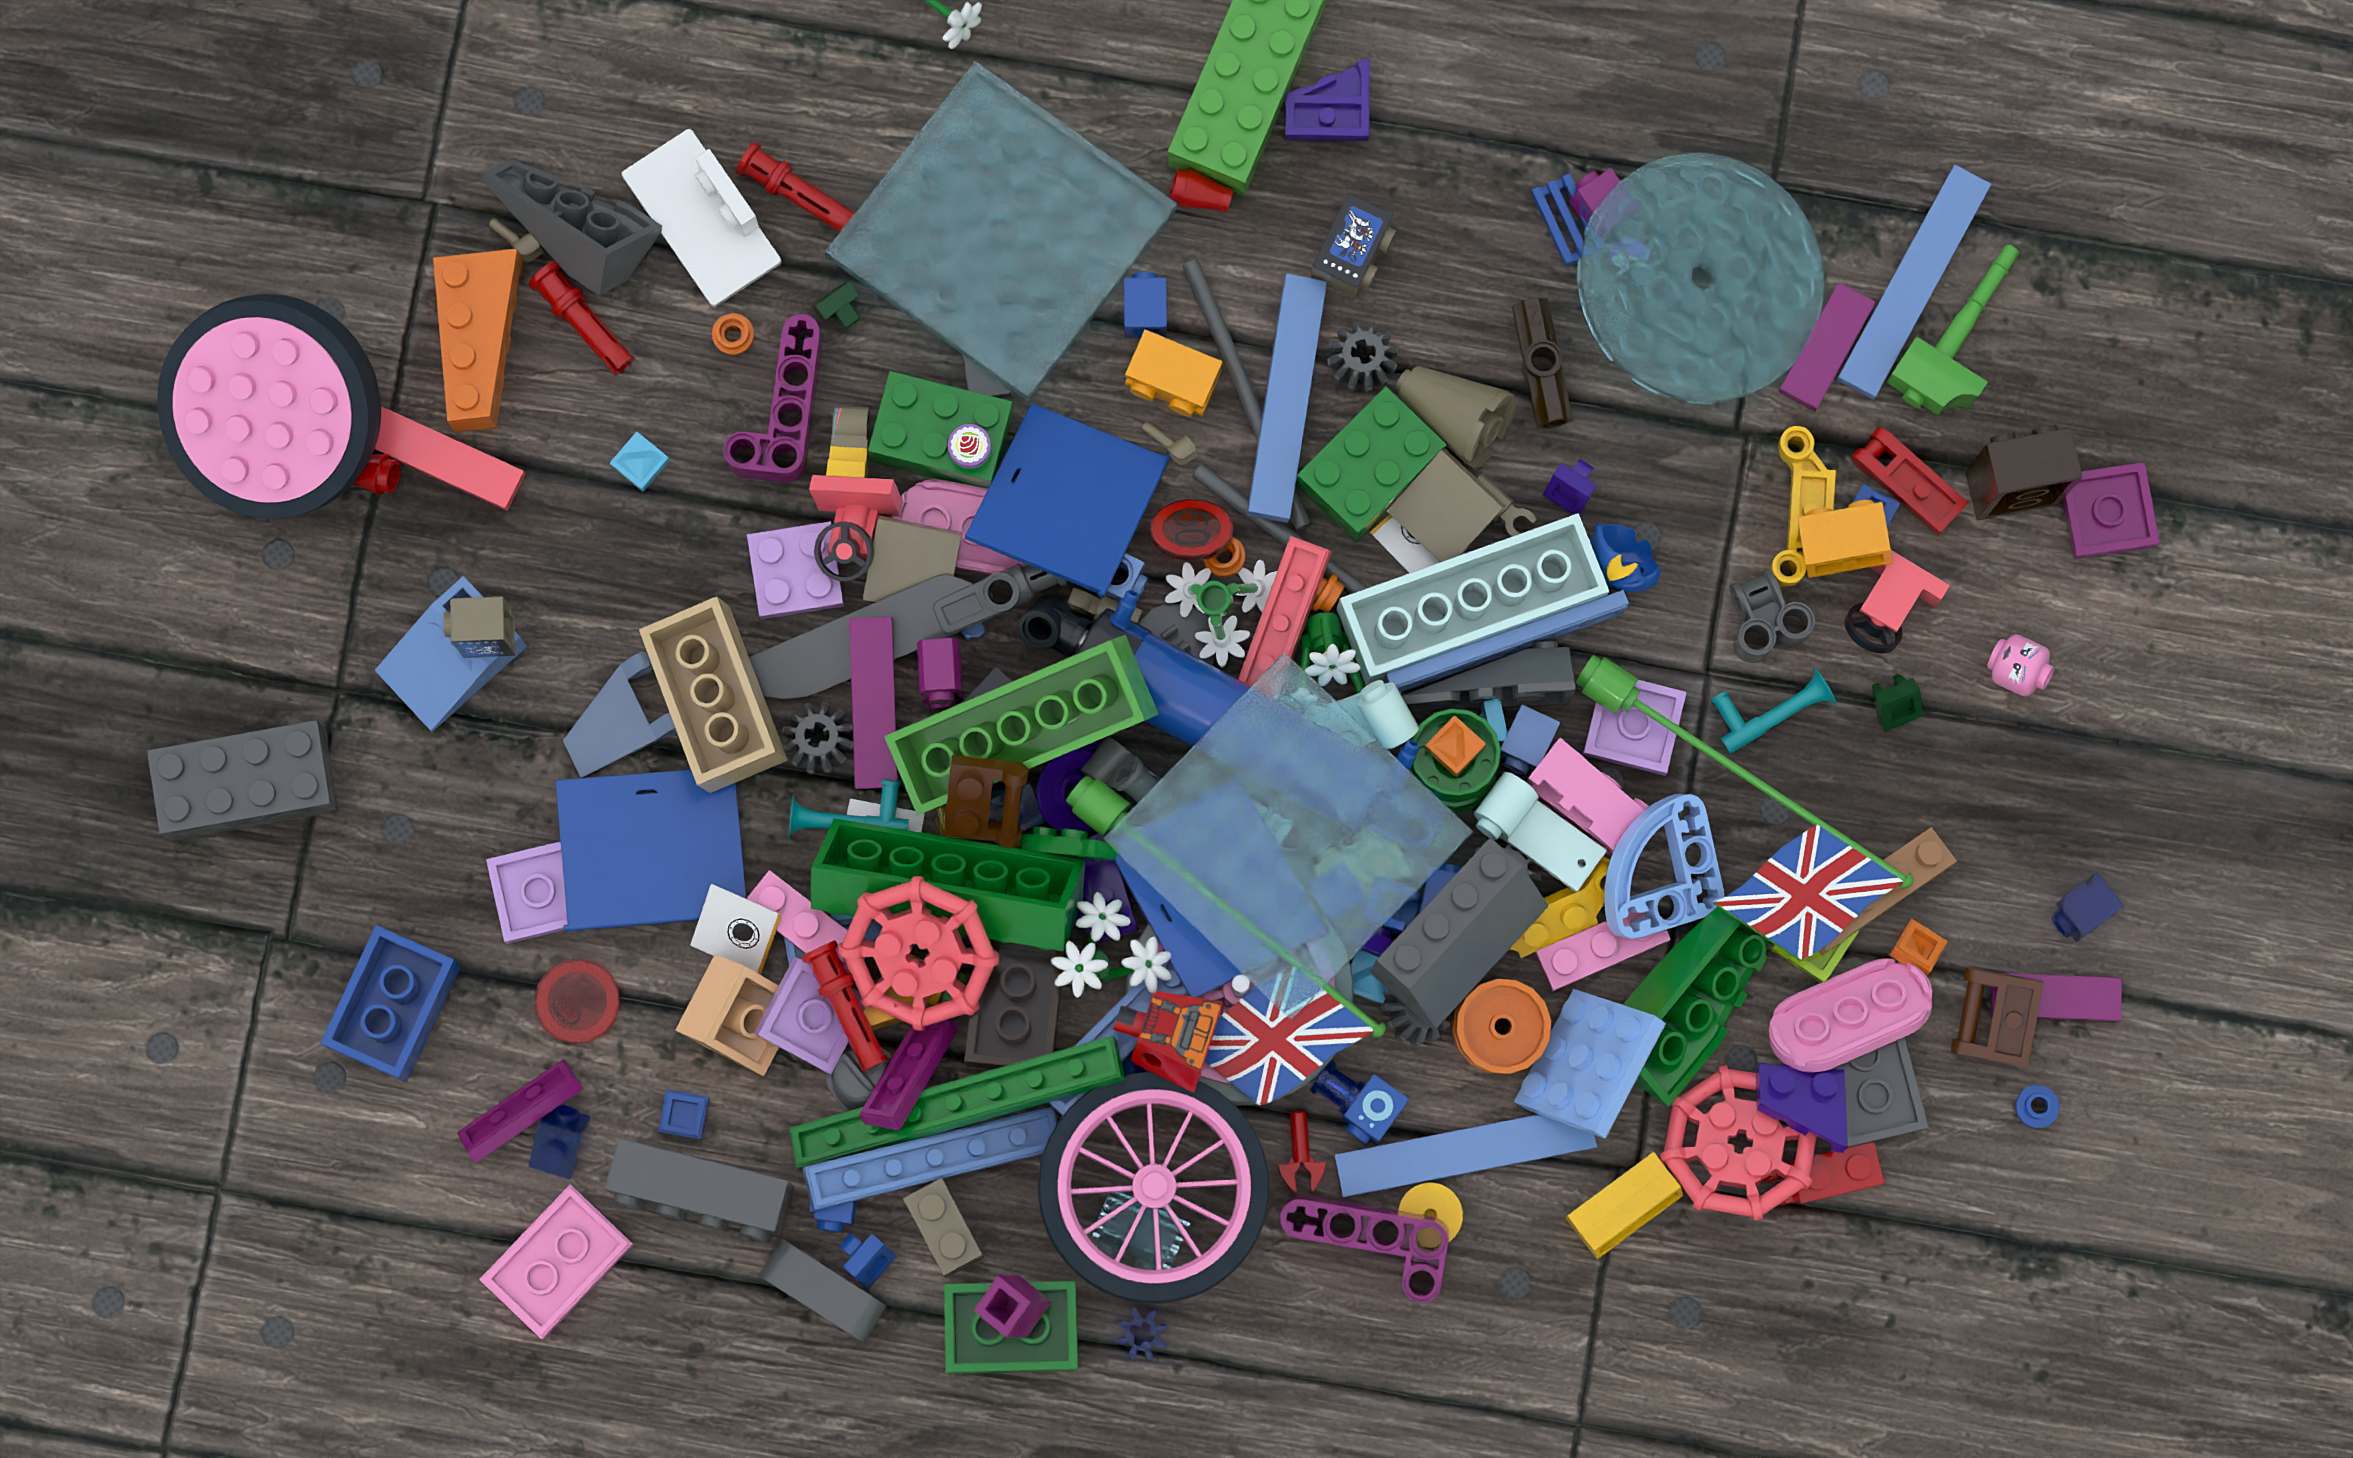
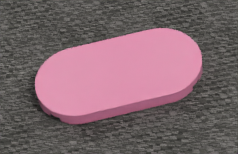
[892,479,1028,576]
[1769,958,1932,1072]

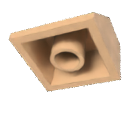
[675,954,779,1076]

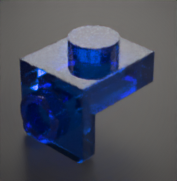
[529,1105,590,1179]

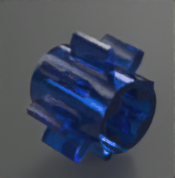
[1116,1308,1168,1361]

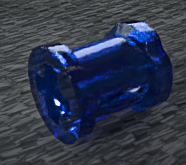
[1309,1059,1366,1115]

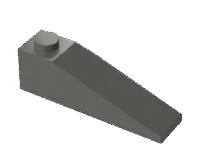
[482,159,662,296]
[1402,641,1575,712]

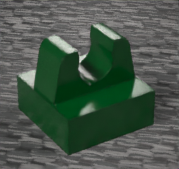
[811,281,860,329]
[1872,674,1923,732]

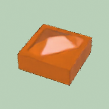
[1425,715,1486,777]
[1889,918,1948,977]

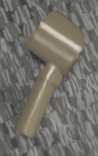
[489,218,543,262]
[1142,421,1198,466]

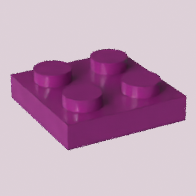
[2063,462,2160,559]

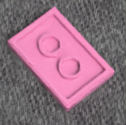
[479,1184,634,1340]

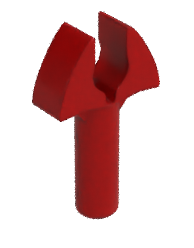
[1278,1110,1326,1194]

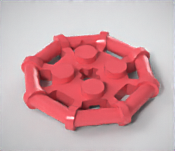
[838,876,999,1031]
[1659,1065,1817,1221]

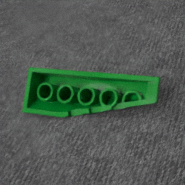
[1623,907,1770,1107]

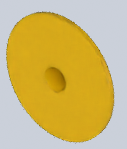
[1398,1183,1463,1248]

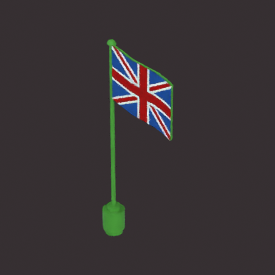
[1575,655,1913,961]
[1066,775,1386,1106]

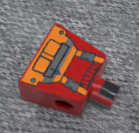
[1113,991,1223,1092]

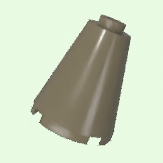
[1395,366,1517,469]

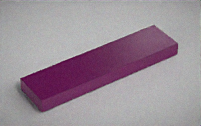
[849,617,898,789]

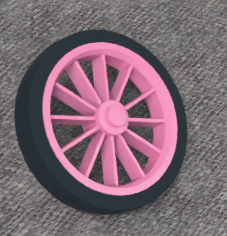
[1038,1072,1269,1304]

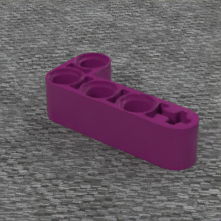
[723,314,822,483]
[1280,1195,1449,1303]

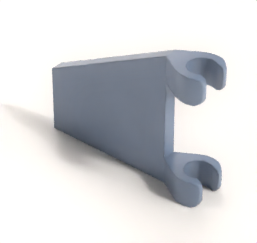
[563,652,677,778]

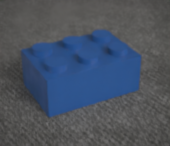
[320,925,462,1083]

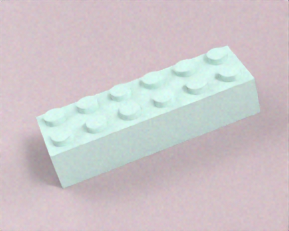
[1336,513,1609,686]

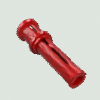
[735,141,858,235]
[528,261,635,376]
[801,940,888,1072]

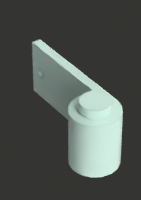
[1303,680,1419,749]
[1474,772,1607,892]

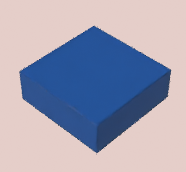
[658,1089,710,1140]

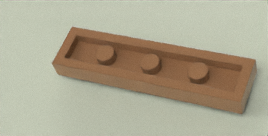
[1819,827,1957,955]

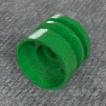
[1408,708,1501,814]

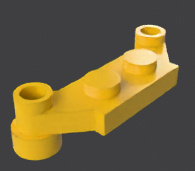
[1770,426,1836,587]
[1510,854,1611,958]

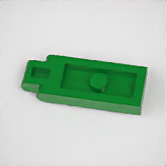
[1013,826,1118,860]

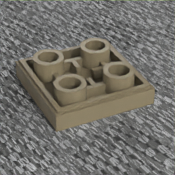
[1387,448,1506,562]
[863,515,963,602]

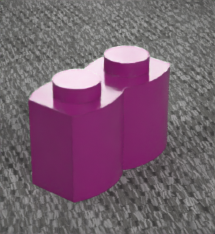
[917,638,964,712]

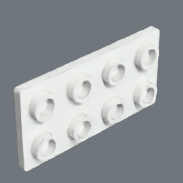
[622,129,781,307]

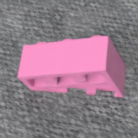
[1526,737,1649,858]

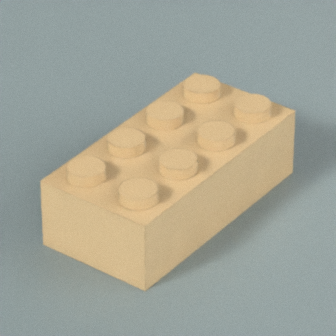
[639,596,788,793]

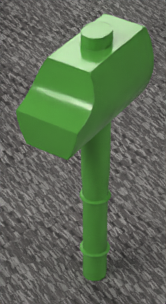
[1886,244,2019,415]

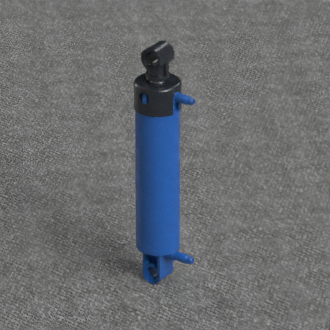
[1018,590,1446,850]

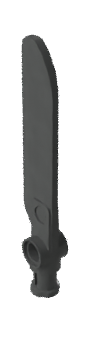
[749,563,1068,699]

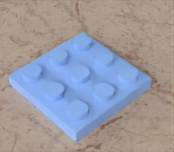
[1514,989,1666,1138]

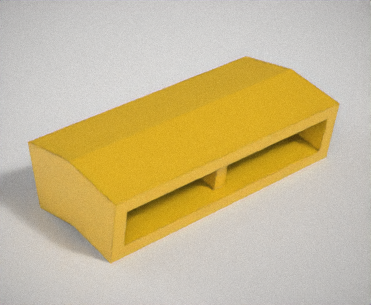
[1565,1152,1684,1259]

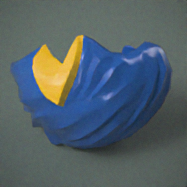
[1590,523,1661,593]

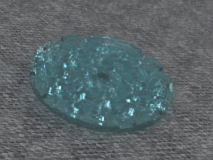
[1578,153,1824,404]

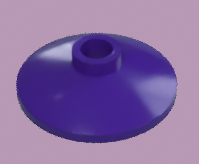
[1036,749,1093,833]

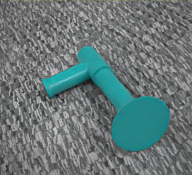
[1711,667,1837,754]
[788,779,909,839]

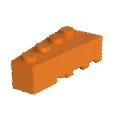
[433,249,524,433]

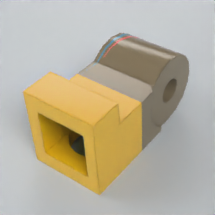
[826,405,870,478]

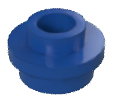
[2015,1085,2059,1128]

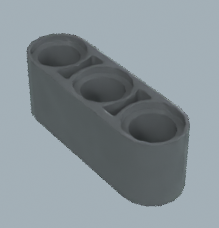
[758,1239,887,1343]

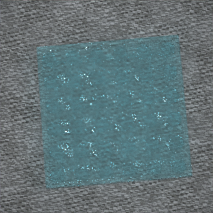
[825,61,1177,401]
[1104,652,1473,1021]

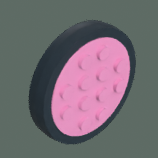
[157,294,381,519]

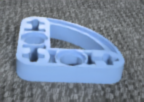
[1604,794,1724,939]

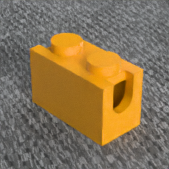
[1125,330,1223,417]
[1797,500,1893,578]

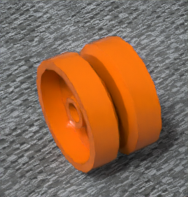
[1451,979,1551,1074]

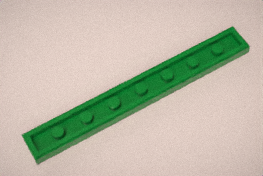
[790,1035,1125,1172]

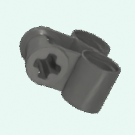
[1729,569,1815,663]
[1080,737,1169,819]

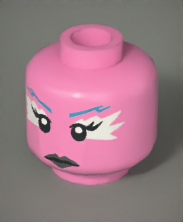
[1987,634,2055,697]

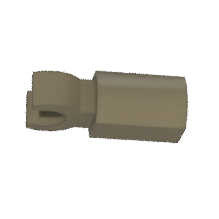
[1477,474,1537,538]
[1067,588,1142,623]

